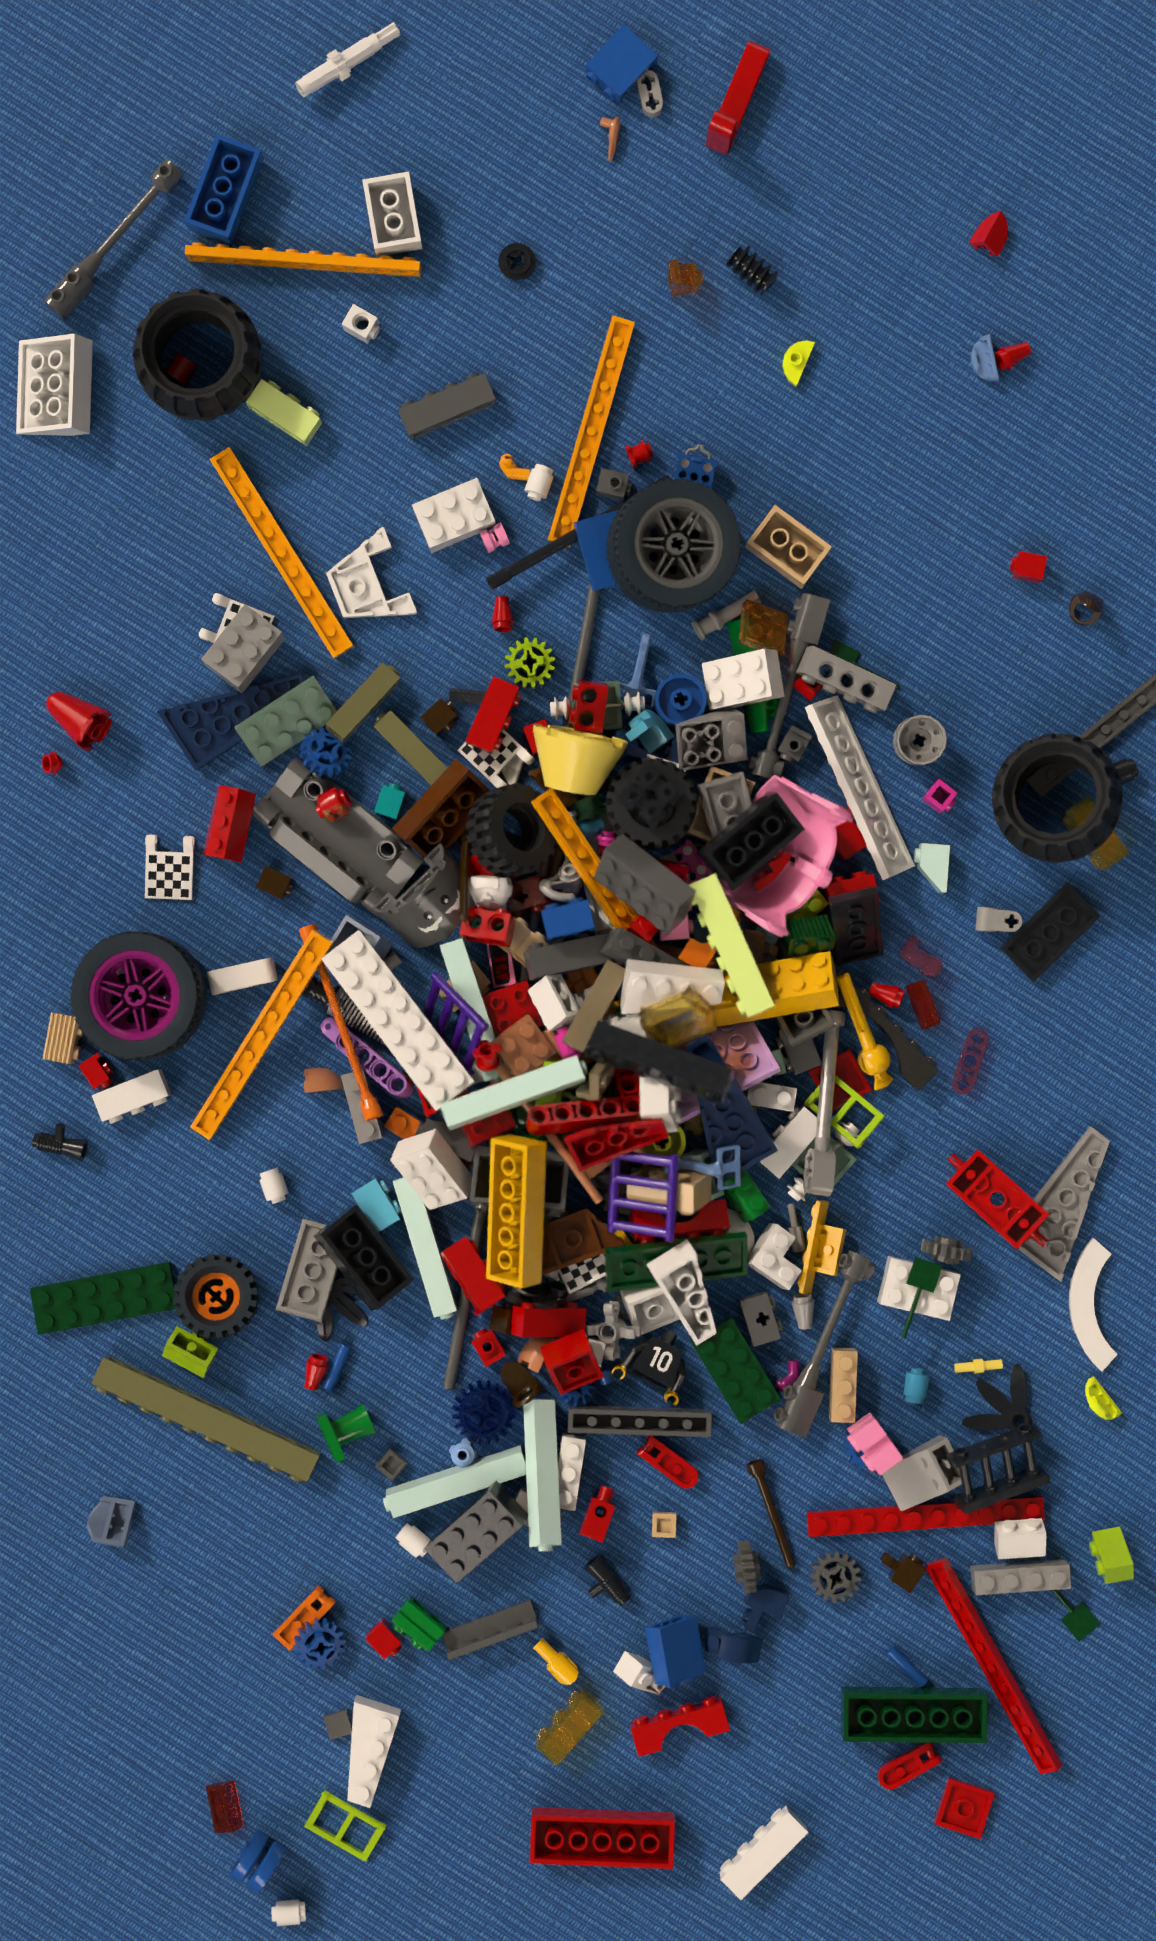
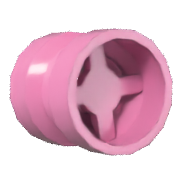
[479,522,510,553]

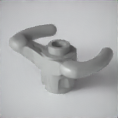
[539,850,601,902]

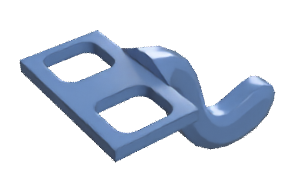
[620,633,657,711]
[663,1145,740,1190]

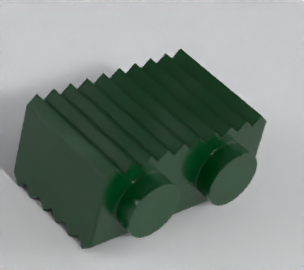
[781,914,836,955]

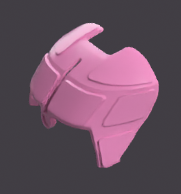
[719,775,853,937]

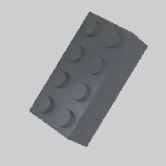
[594,834,696,935]

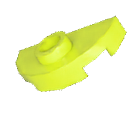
[782,340,815,387]
[1085,1376,1123,1420]

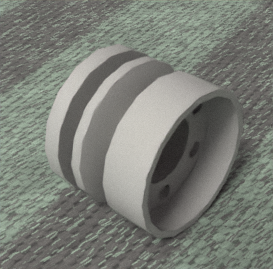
[893,715,947,765]

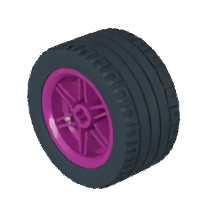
[70,931,207,1060]

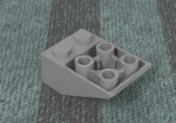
[676,708,747,770]
[882,1435,962,1511]

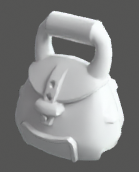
[469,875,513,926]

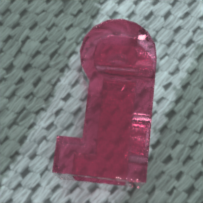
[897,936,942,976]

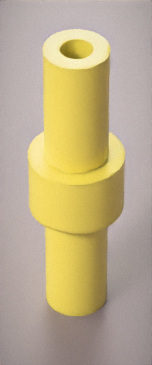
[954,1359,1003,1374]

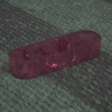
[951,1028,988,1094]

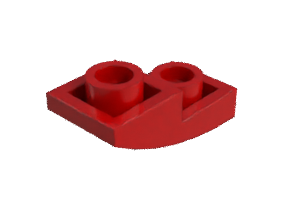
[753,850,792,892]

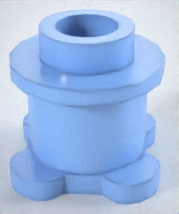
[449,1438,477,1467]

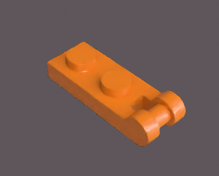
[272,1585,336,1651]

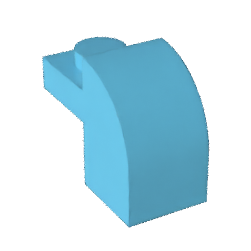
[625,709,675,754]

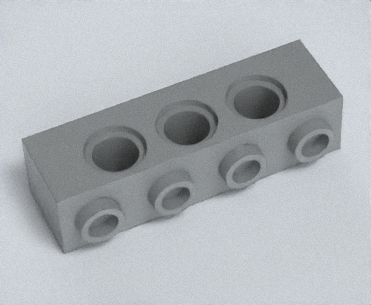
[796,646,896,713]

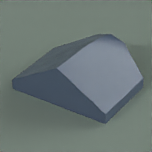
[87,1496,135,1548]

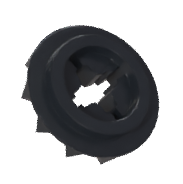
[498,243,536,281]

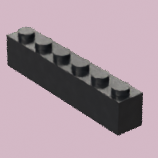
[587,1020,734,1104]

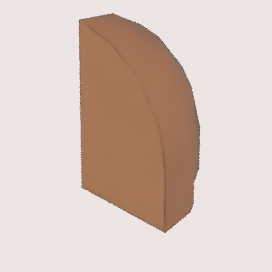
[304,1067,344,1093]
[517,1337,553,1373]

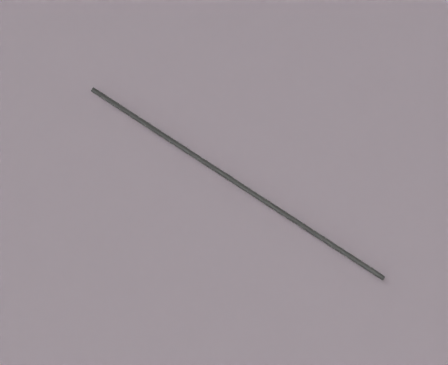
[443,583,600,1390]

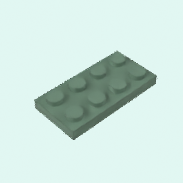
[235,676,337,767]

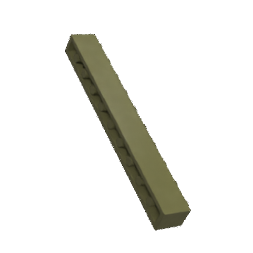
[91,1355,321,1483]

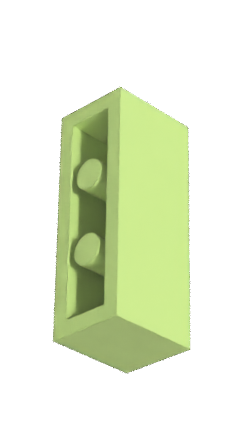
[246,379,322,446]

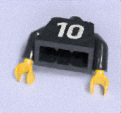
[612,1330,686,1405]

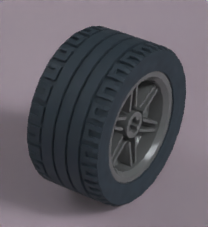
[606,478,742,613]

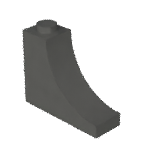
[415,1118,476,1164]

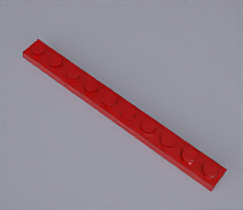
[806,1495,1045,1537]
[925,1557,1063,1774]

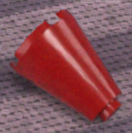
[46,691,112,751]

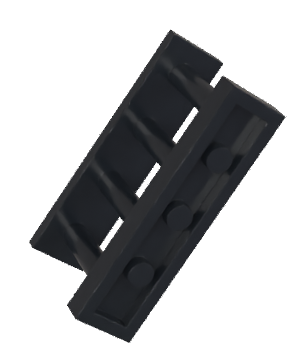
[945,1424,1050,1514]

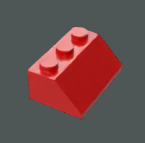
[203,785,256,863]

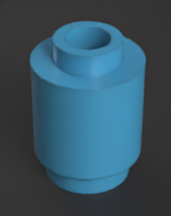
[903,1367,930,1404]

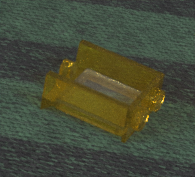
[639,984,717,1047]

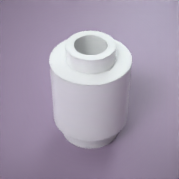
[524,464,554,501]
[259,1167,289,1204]
[395,1523,431,1558]
[271,1899,306,1926]

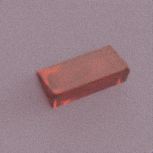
[905,979,941,1029]
[206,1780,243,1833]

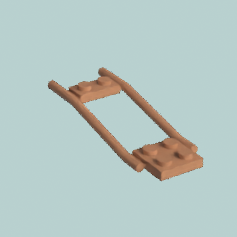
[490,1014,648,1204]

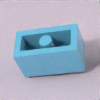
[351,1178,402,1232]

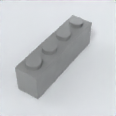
[970,1559,1071,1595]

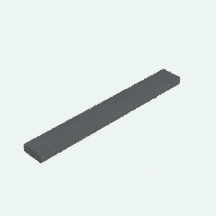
[1025,673,1156,799]

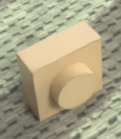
[652,1512,676,1538]

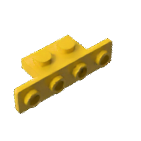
[798,1200,846,1294]

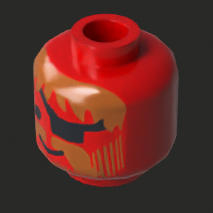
[315,787,352,822]

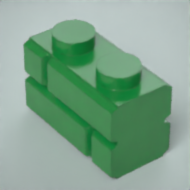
[723,1170,771,1223]
[391,1595,447,1652]

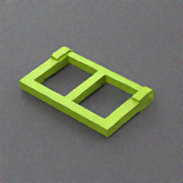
[804,1075,885,1149]
[304,1790,386,1862]

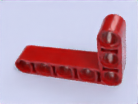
[706,40,771,155]
[526,1068,641,1136]

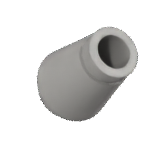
[791,1293,815,1330]

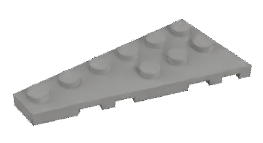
[1004,1126,1110,1282]

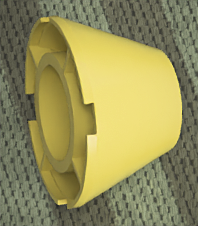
[533,724,628,795]

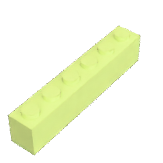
[689,874,775,1018]

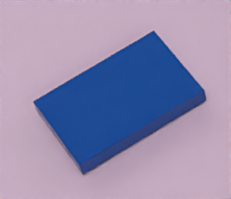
[573,510,619,591]

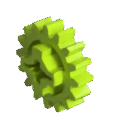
[505,637,555,689]

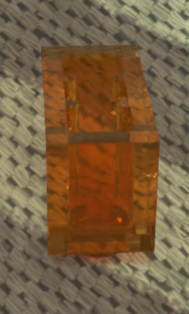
[667,259,703,297]

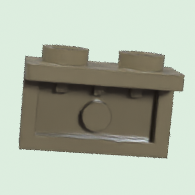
[576,1061,616,1101]

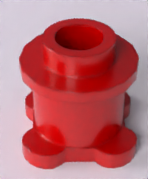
[625,440,654,470]
[473,1040,501,1072]

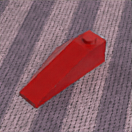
[564,1118,669,1172]

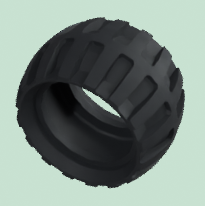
[133,289,262,421]
[992,733,1123,863]

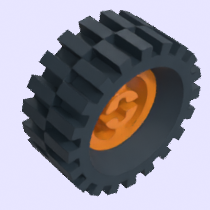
[173,1254,259,1339]

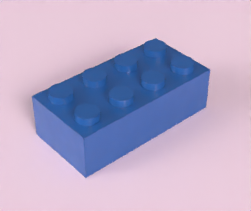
[184,134,264,246]

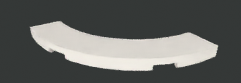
[1069,1238,1117,1372]

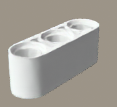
[207,957,278,995]

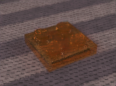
[739,599,788,657]

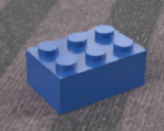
[541,897,595,945]

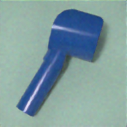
[599,1370,614,1385]

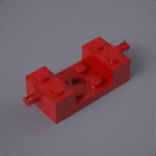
[946,1150,1050,1250]

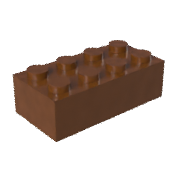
[392,759,490,858]

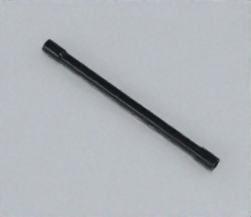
[486,475,671,590]

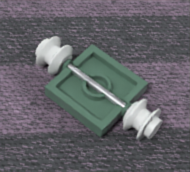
[550,680,645,730]
[787,1122,860,1202]

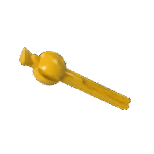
[837,973,893,1090]

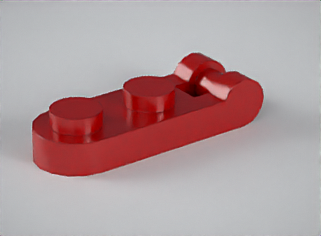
[636,1435,698,1489]
[877,1742,943,1790]

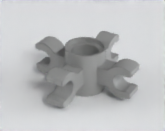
[585,1301,641,1361]

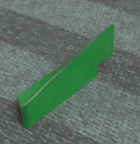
[728,618,778,733]

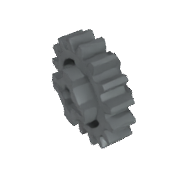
[921,1235,974,1264]
[733,1540,761,1594]
[809,1550,861,1604]

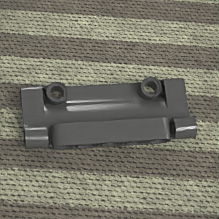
[252,757,425,918]

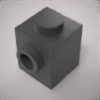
[596,468,632,502]

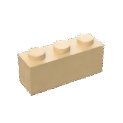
[829,1347,858,1423]

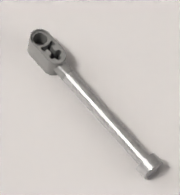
[803,1010,845,1196]

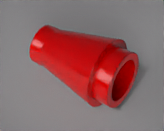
[994,342,1031,370]
[491,596,515,632]
[868,982,905,1008]
[304,1353,329,1391]

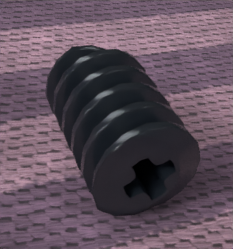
[726,246,778,296]

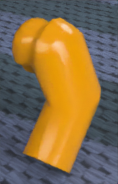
[499,454,530,481]

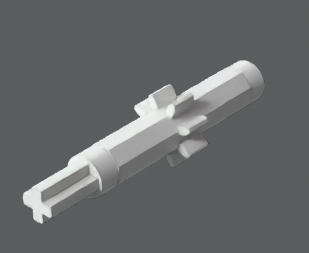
[295,23,400,97]

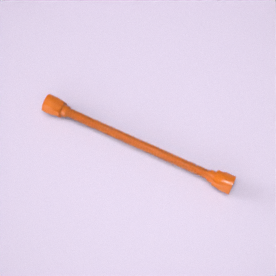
[299,924,383,1121]

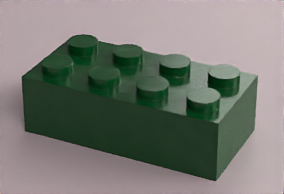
[690,1315,781,1424]

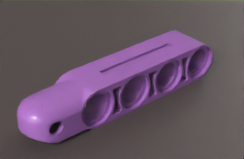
[320,1017,414,1098]

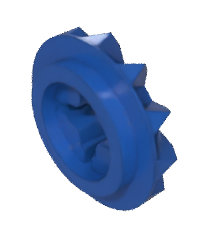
[558,1382,596,1407]

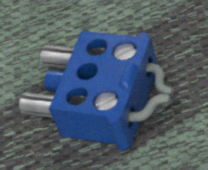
[675,444,718,489]

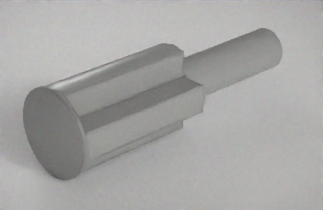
[787,1203,806,1252]

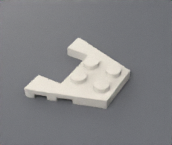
[326,527,417,618]

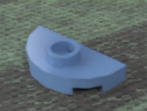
[970,334,999,381]

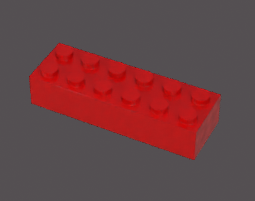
[530,1807,675,1869]

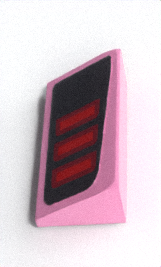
[486,944,517,988]

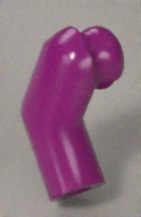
[776,1360,800,1392]

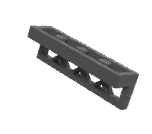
[442,1599,539,1660]

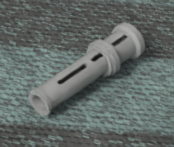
[691,590,761,641]

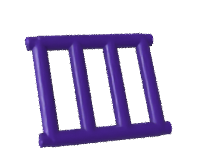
[423,972,489,1077]
[608,1152,679,1242]

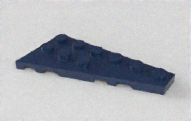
[157,674,305,771]
[686,1032,778,1186]

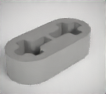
[637,70,663,117]

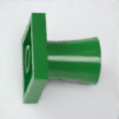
[314,1404,376,1462]

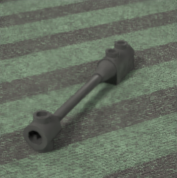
[43,159,184,321]
[748,593,830,780]
[774,1250,874,1438]

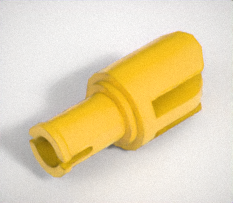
[533,1638,578,1685]

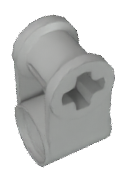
[975,907,1022,932]

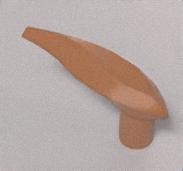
[600,117,621,162]

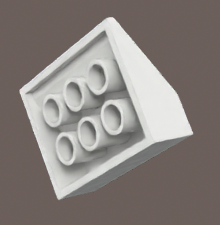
[16,334,93,436]

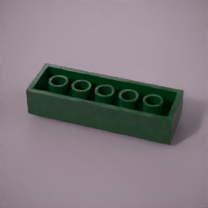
[841,1686,987,1743]

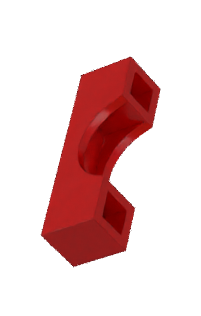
[629,1199,730,1244]
[630,1696,730,1757]

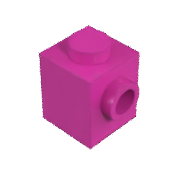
[921,779,957,814]

